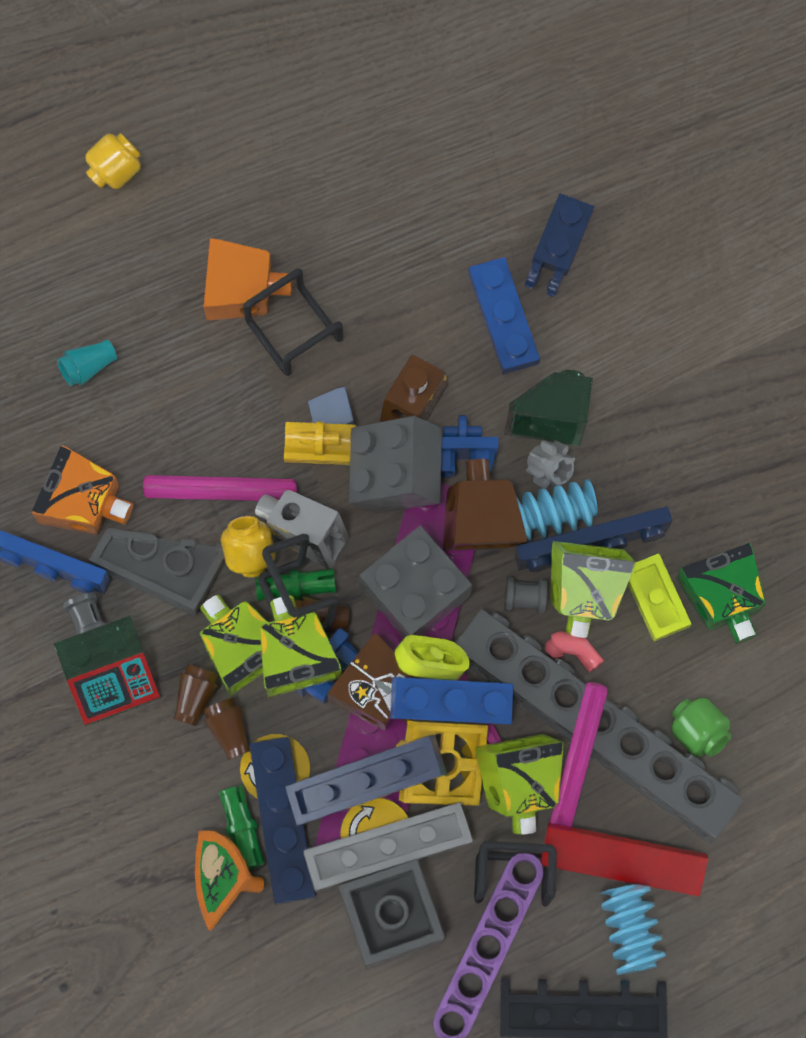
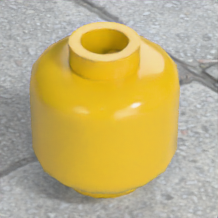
[85,133,142,189]
[220,516,276,578]

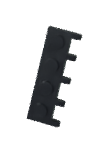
[500,978,667,1038]

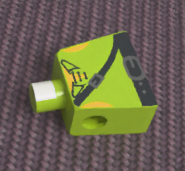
[550,541,635,638]
[200,595,269,697]
[260,596,342,698]
[476,734,563,834]

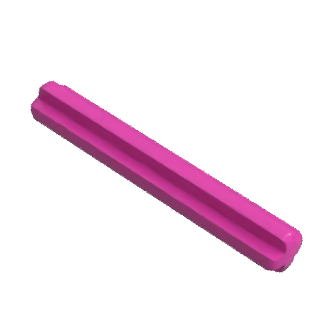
[143,475,297,501]
[549,682,607,827]

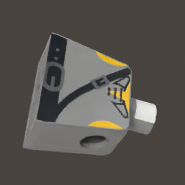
[255,490,350,569]

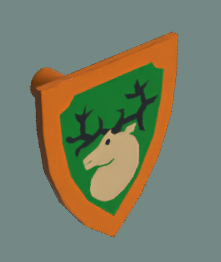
[195,831,264,931]

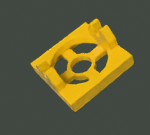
[396,719,488,806]

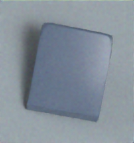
[308,387,354,425]

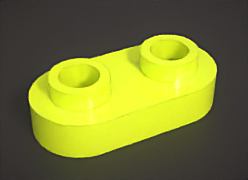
[395,635,470,680]

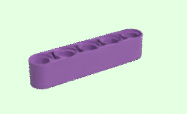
[433,853,543,1038]

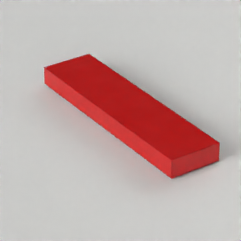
[539,823,709,897]

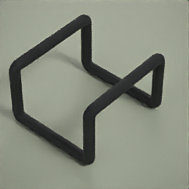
[243,268,343,376]
[258,534,338,630]
[474,841,557,907]

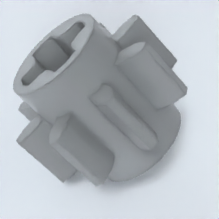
[526,440,575,489]

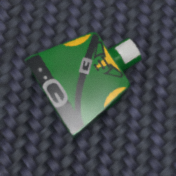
[676,543,765,644]

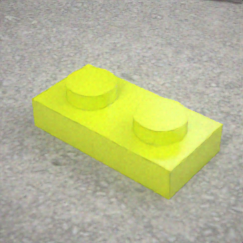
[627,553,691,642]

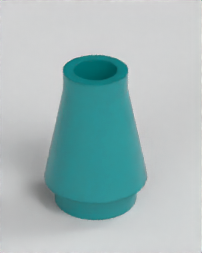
[57,339,117,386]

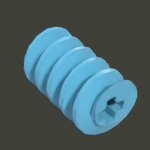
[516,479,598,542]
[599,884,666,975]

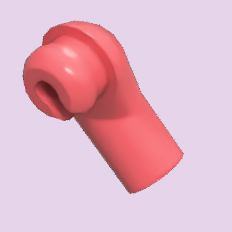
[545,631,605,673]

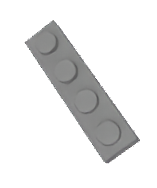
[303,802,473,892]

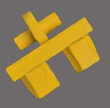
[284,421,356,465]

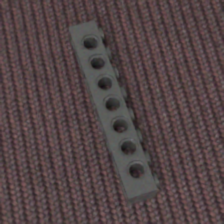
[456,609,744,844]

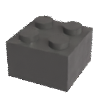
[349,416,442,514]
[359,526,472,639]
[339,859,445,970]

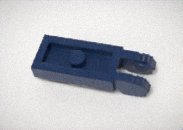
[525,193,594,297]

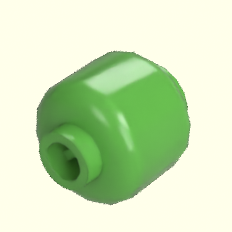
[671,698,731,757]

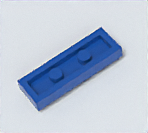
[468,257,540,374]
[0,530,111,594]
[390,677,513,724]

